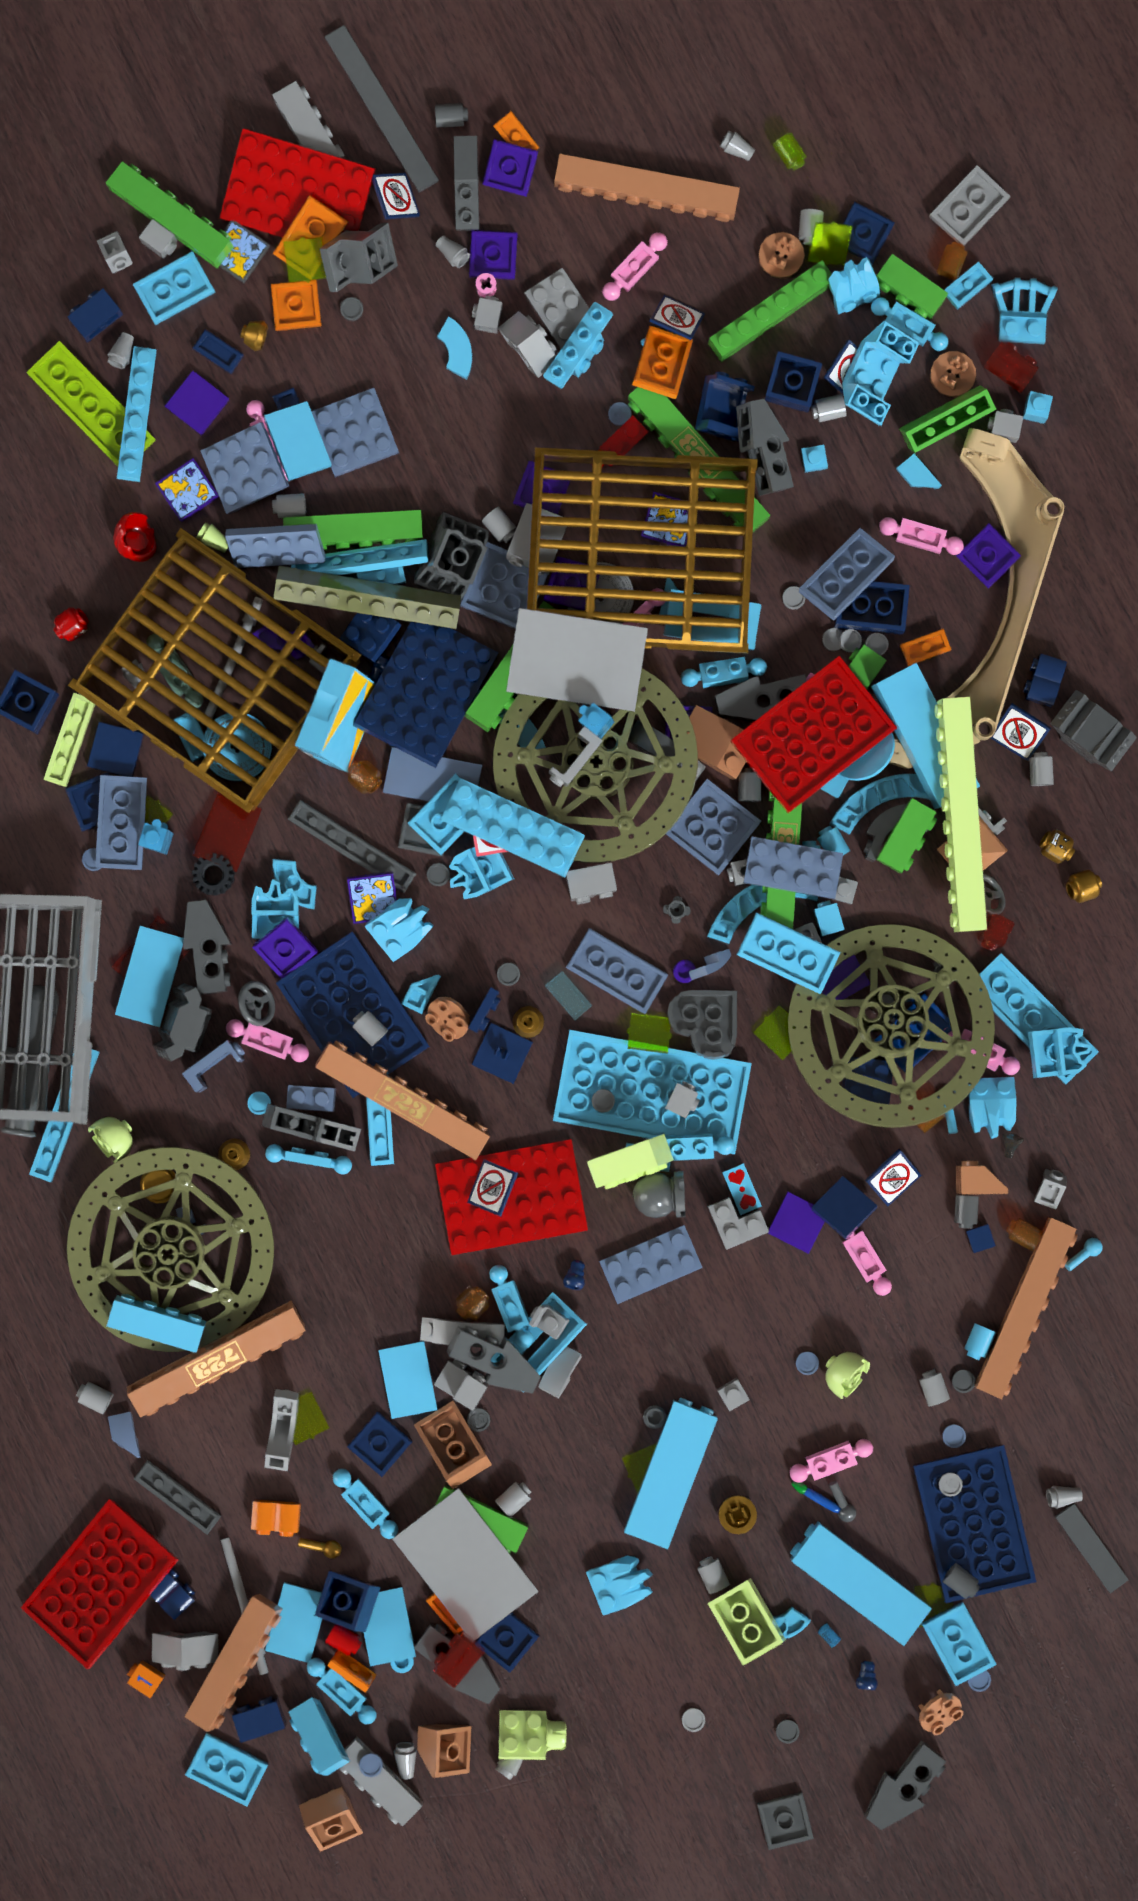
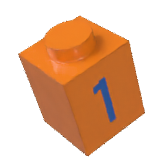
[127,1660,165,1698]

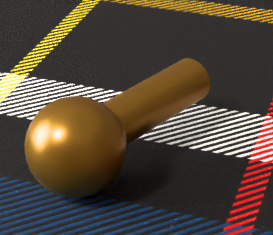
[297,1538,341,1559]

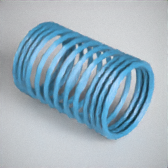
[817,1623,841,1648]

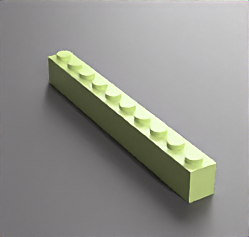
[934,697,987,932]

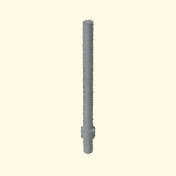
[205,597,263,719]
[220,1537,269,1675]

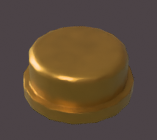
[140,1166,176,1203]
[719,1495,757,1534]

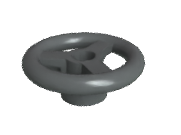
[983,874,1005,916]
[238,981,275,1026]

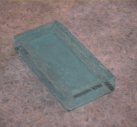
[545,971,592,1020]

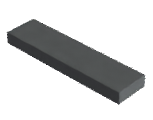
[134,1460,222,1535]
[1055,1503,1129,1593]

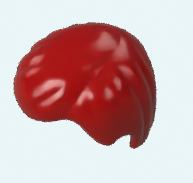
[113,512,156,562]

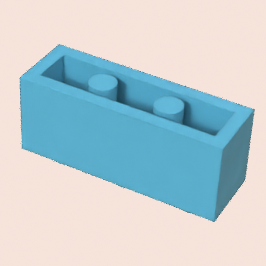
[289,1698,350,1776]

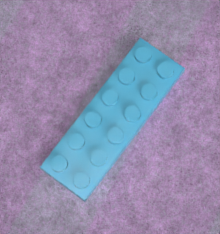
[441,778,585,877]
[979,953,1099,1084]

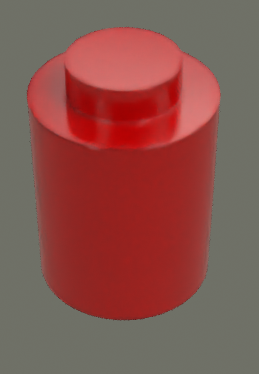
[325,1624,362,1656]

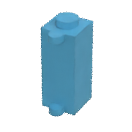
[579,703,614,739]
[138,819,174,855]

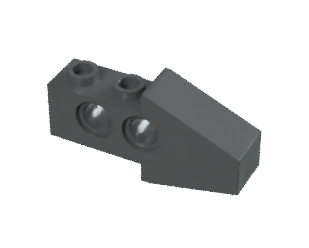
[454,136,479,231]
[736,399,794,496]
[714,674,806,722]
[183,900,232,995]
[261,1104,361,1151]
[446,1326,541,1394]
[414,1623,500,1704]
[865,1740,946,1830]

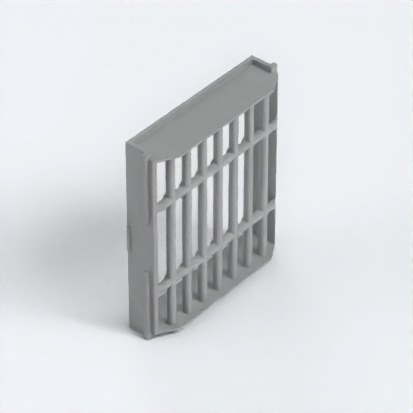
[0,894,102,1124]

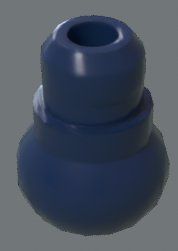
[369,654,390,683]
[563,1260,585,1290]
[856,1661,878,1690]

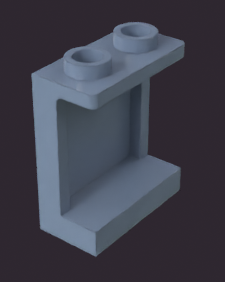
[182,1040,245,1093]

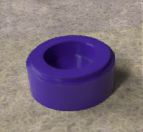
[673,960,696,983]

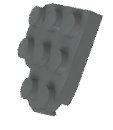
[667,990,737,1060]

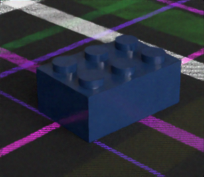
[834,581,910,635]

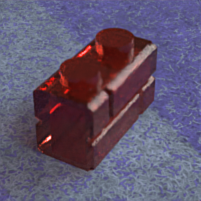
[984,341,1039,393]
[978,914,1015,952]
[433,1632,485,1689]

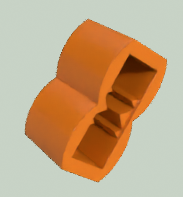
[251,1500,301,1537]

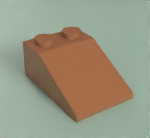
[678,705,746,780]
[414,1401,492,1489]

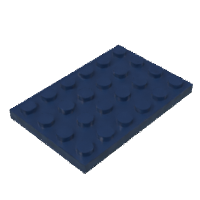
[354,622,498,768]
[276,932,430,1098]
[913,1444,1036,1603]

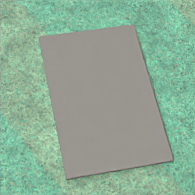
[506,608,648,711]
[393,1488,539,1642]

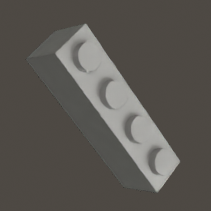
[272,81,344,158]
[339,1736,423,1826]

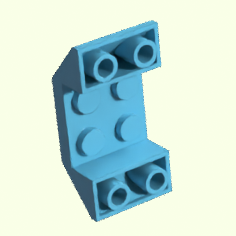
[842,321,919,426]

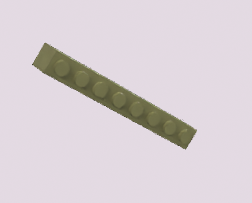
[274,566,461,629]

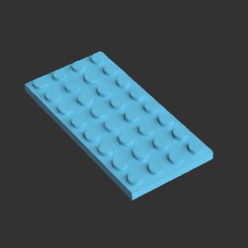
[553,1030,752,1154]

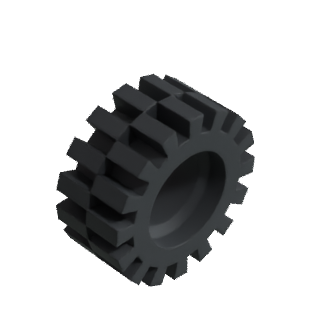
[192,853,235,896]

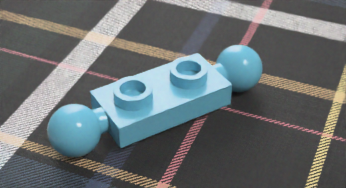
[871,297,948,351]
[681,657,767,688]
[666,1134,734,1160]
[265,1144,352,1175]
[489,1265,533,1348]
[333,1469,398,1539]
[307,1658,377,1724]

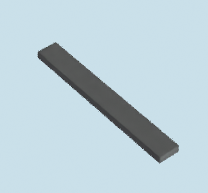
[325,25,438,193]

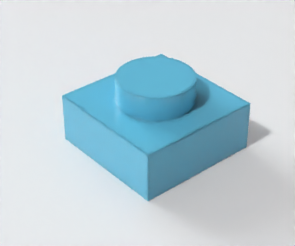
[801,445,828,473]

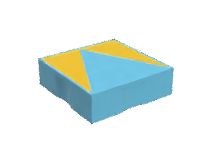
[295,659,376,773]

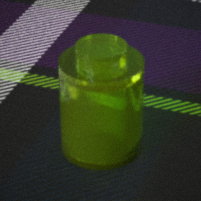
[773,133,807,170]

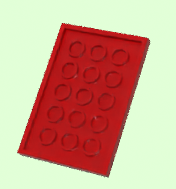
[220,128,376,237]
[730,656,897,814]
[435,1139,588,1255]
[21,1499,179,1669]

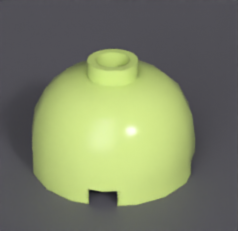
[88,1117,133,1163]
[826,1352,870,1399]

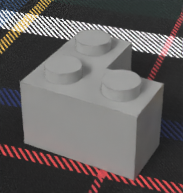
[498,311,557,378]
[566,863,617,905]
[707,1197,769,1250]
[434,1359,488,1411]
[152,1631,218,1670]

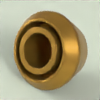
[241,320,268,351]
[513,1006,544,1038]
[218,1139,250,1170]

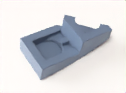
[689,949,731,980]
[108,1412,141,1458]

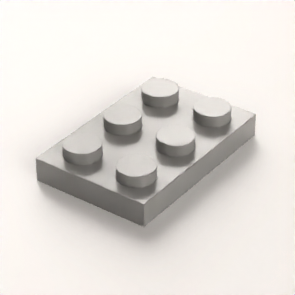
[929,166,1010,248]
[524,268,589,350]

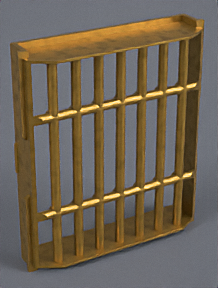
[527,447,758,653]
[68,528,361,813]

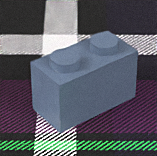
[286,1085,336,1112]

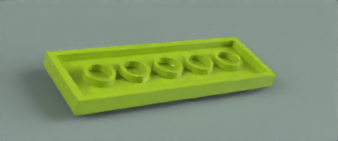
[26,341,156,467]

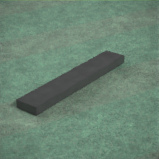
[288,800,416,893]

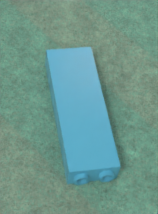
[871,663,980,809]
[624,1398,718,1549]
[790,1522,932,1646]

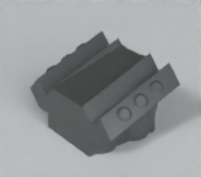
[414,512,489,599]
[1050,690,1137,772]
[153,983,212,1062]

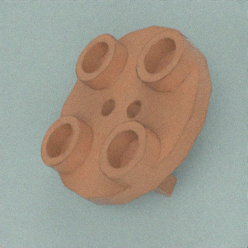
[759,232,804,278]
[930,351,976,398]
[425,997,470,1042]
[918,1689,963,1735]

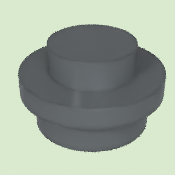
[643,1405,666,1429]

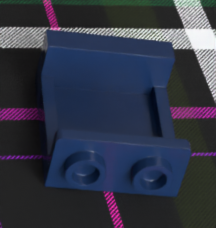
[695,372,755,442]

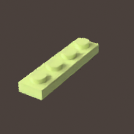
[44,693,95,788]

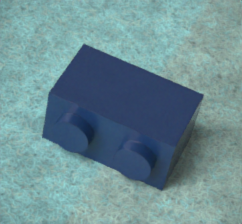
[67,289,123,343]
[232,1696,287,1743]

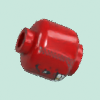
[54,607,89,642]

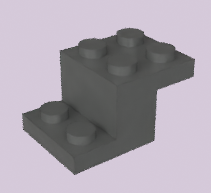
[320,222,398,292]

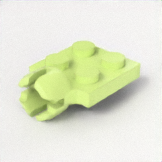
[499,1710,566,1760]

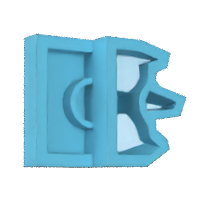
[828,257,880,314]
[449,847,514,899]
[252,879,299,939]
[365,898,434,962]
[1028,1027,1092,1078]
[968,1077,1016,1139]
[586,1555,653,1616]

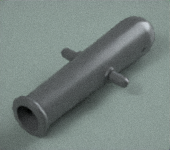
[0,985,59,1138]

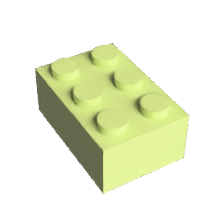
[587,1134,674,1189]
[708,1578,786,1665]

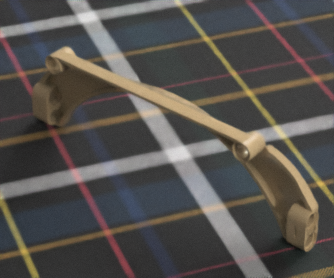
[888,428,1064,769]

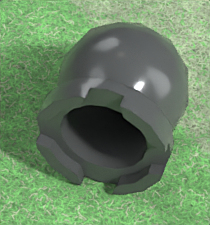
[632,1171,686,1218]

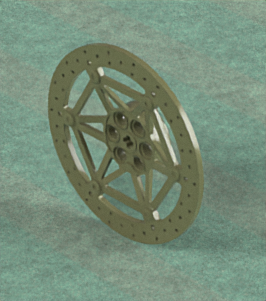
[493,669,698,863]
[788,925,995,1127]
[67,1147,274,1352]

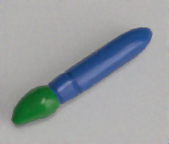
[791,1481,840,1513]

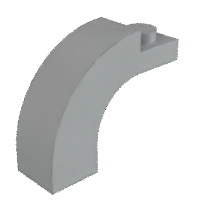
[420,1317,505,1347]
[265,1389,299,1471]

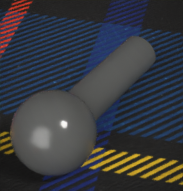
[829,1481,856,1522]

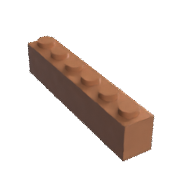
[185,1594,283,1732]

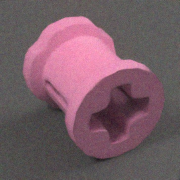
[476,273,496,298]

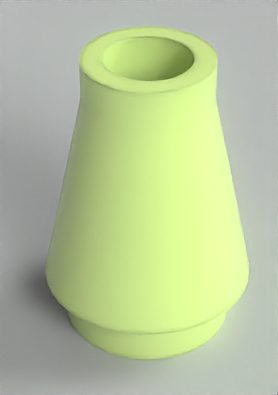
[196,522,228,553]

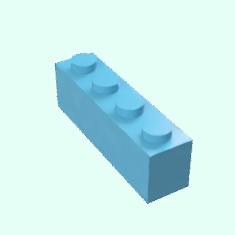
[107,1294,206,1353]

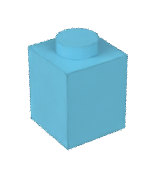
[1023,391,1053,424]
[813,900,844,937]

